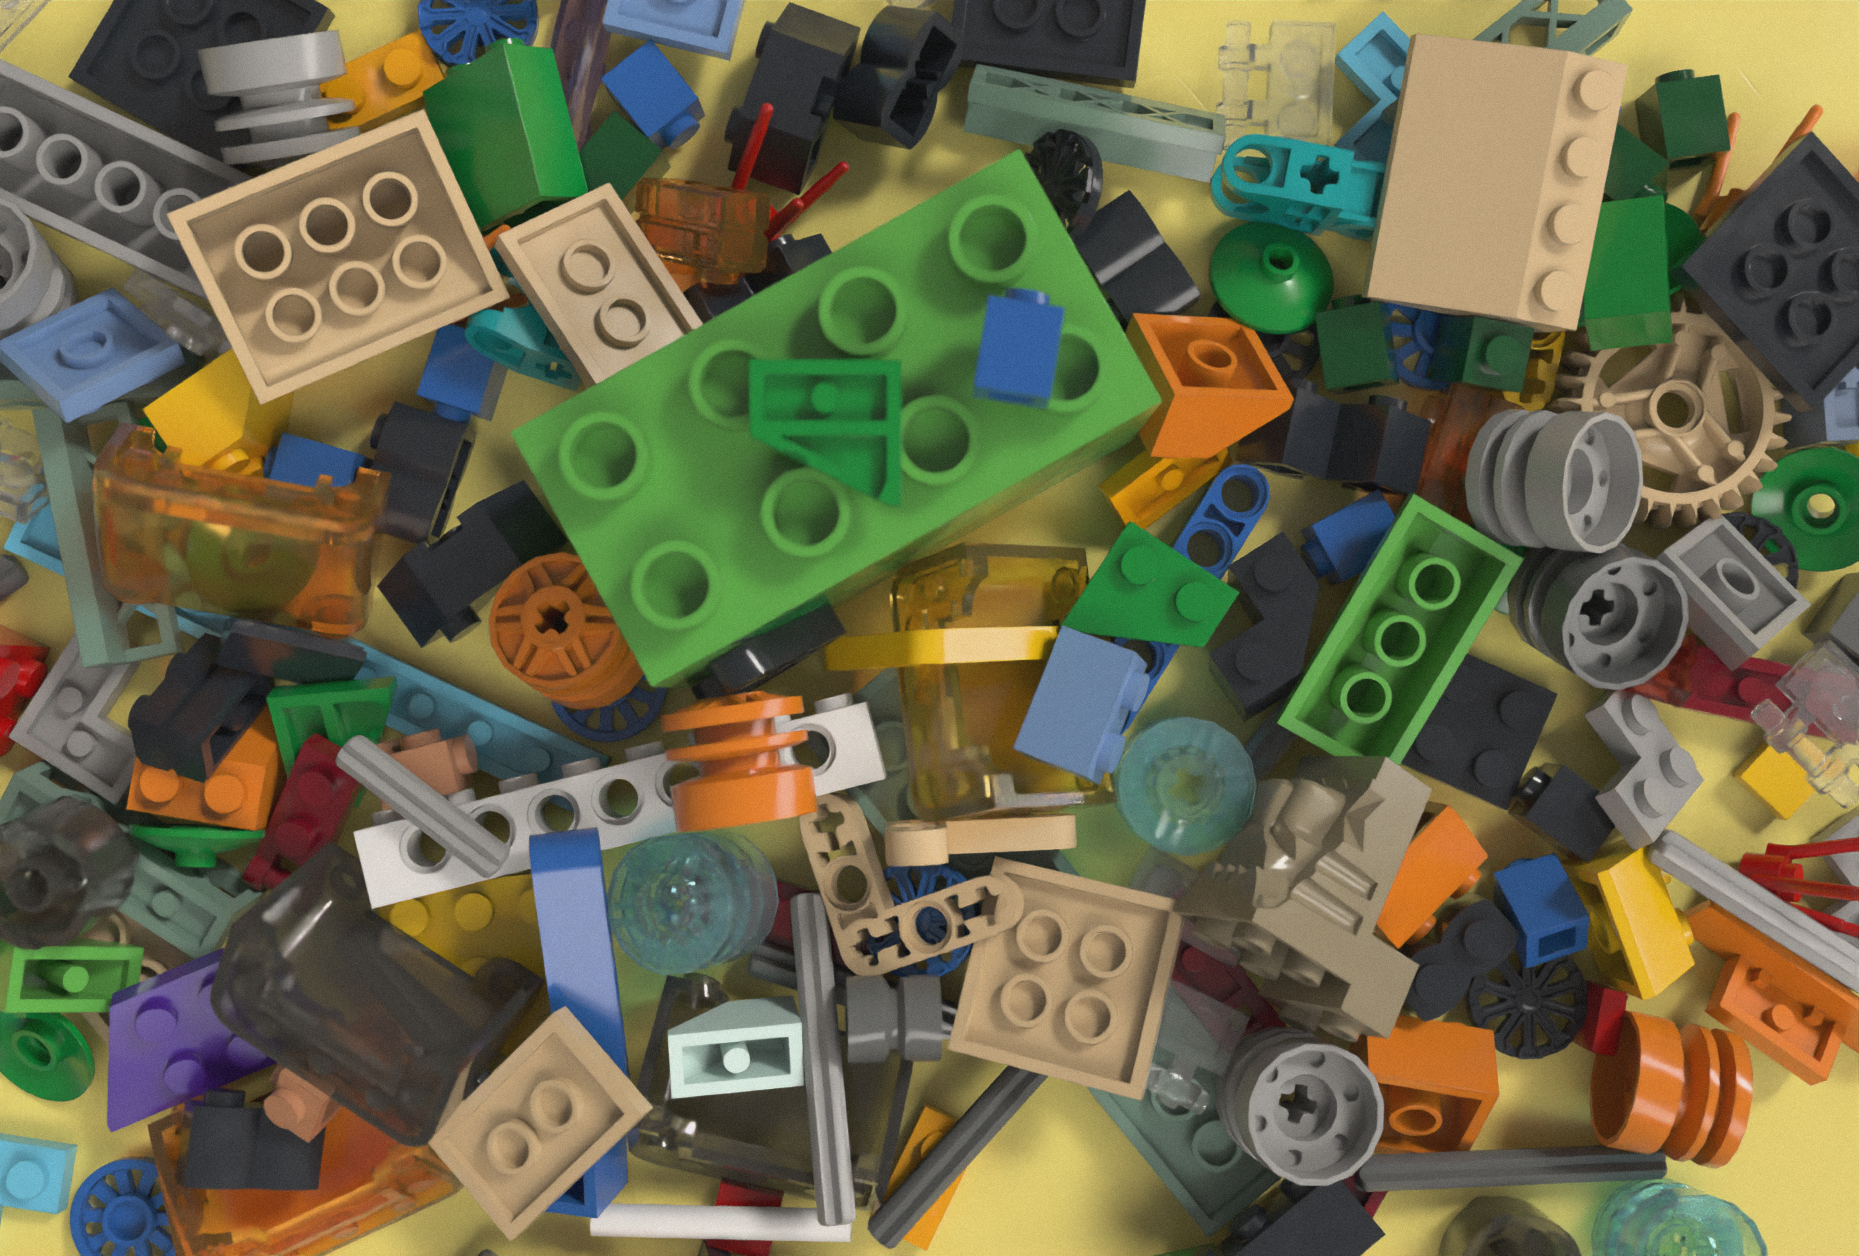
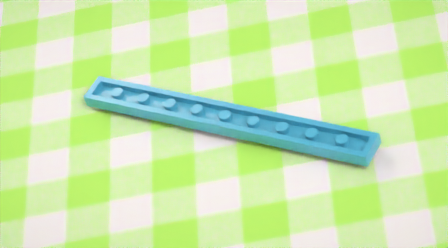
[3,490,612,813]

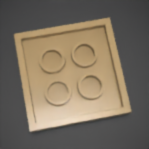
[947,856,1185,1100]

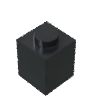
[1508,763,1615,863]

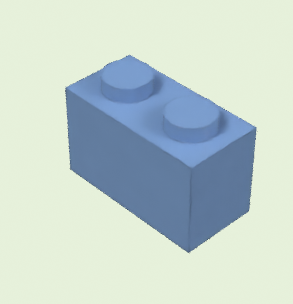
[1013,625,1150,785]

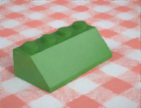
[1274,493,1524,765]

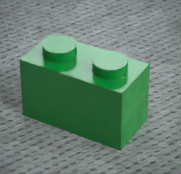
[1577,195,1673,351]

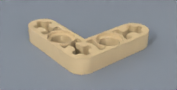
[799,793,1024,976]
[885,813,1077,866]

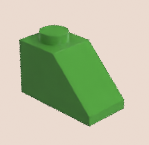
[0,932,144,1013]

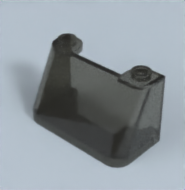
[210,841,545,1148]
[627,973,914,1211]

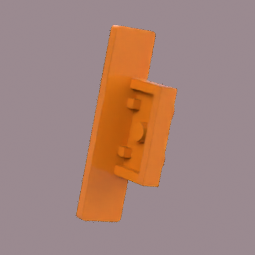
[1683,899,1859,1086]

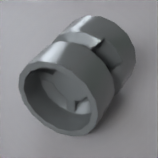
[845,974,942,1064]

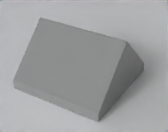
[1655,514,1811,672]

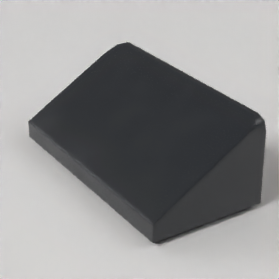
[215,616,367,684]

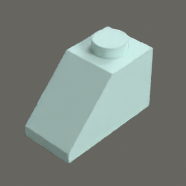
[667,995,804,1099]

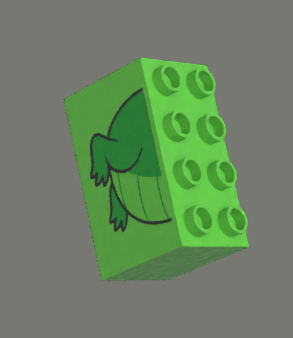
[510,148,1162,688]

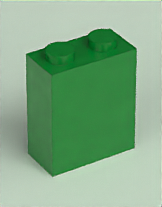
[422,38,588,237]

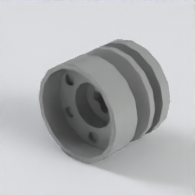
[197,30,361,168]
[0,197,79,364]
[1465,409,1643,554]
[1215,1026,1384,1186]

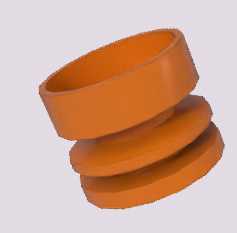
[488,552,644,711]
[660,691,818,832]
[1589,1009,1753,1169]

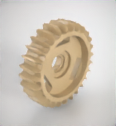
[1545,293,1792,530]

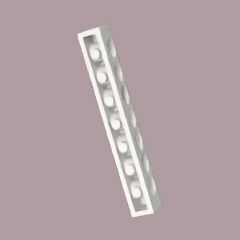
[353,692,887,909]

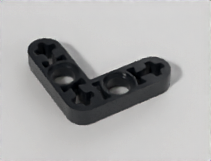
[691,604,847,700]

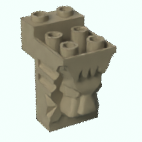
[1172,756,1432,1042]

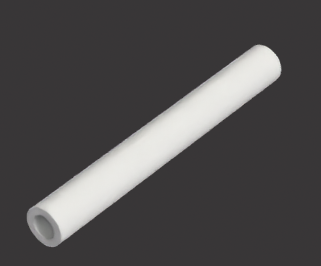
[590,1203,852,1242]

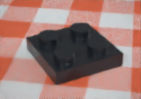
[1400,654,1558,810]

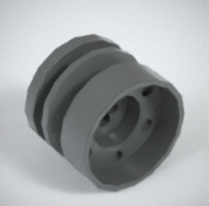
[1508,542,1689,690]

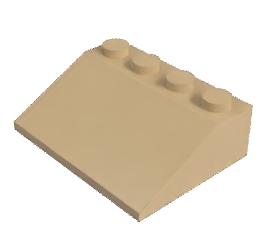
[1362,33,1628,333]
[167,109,510,405]

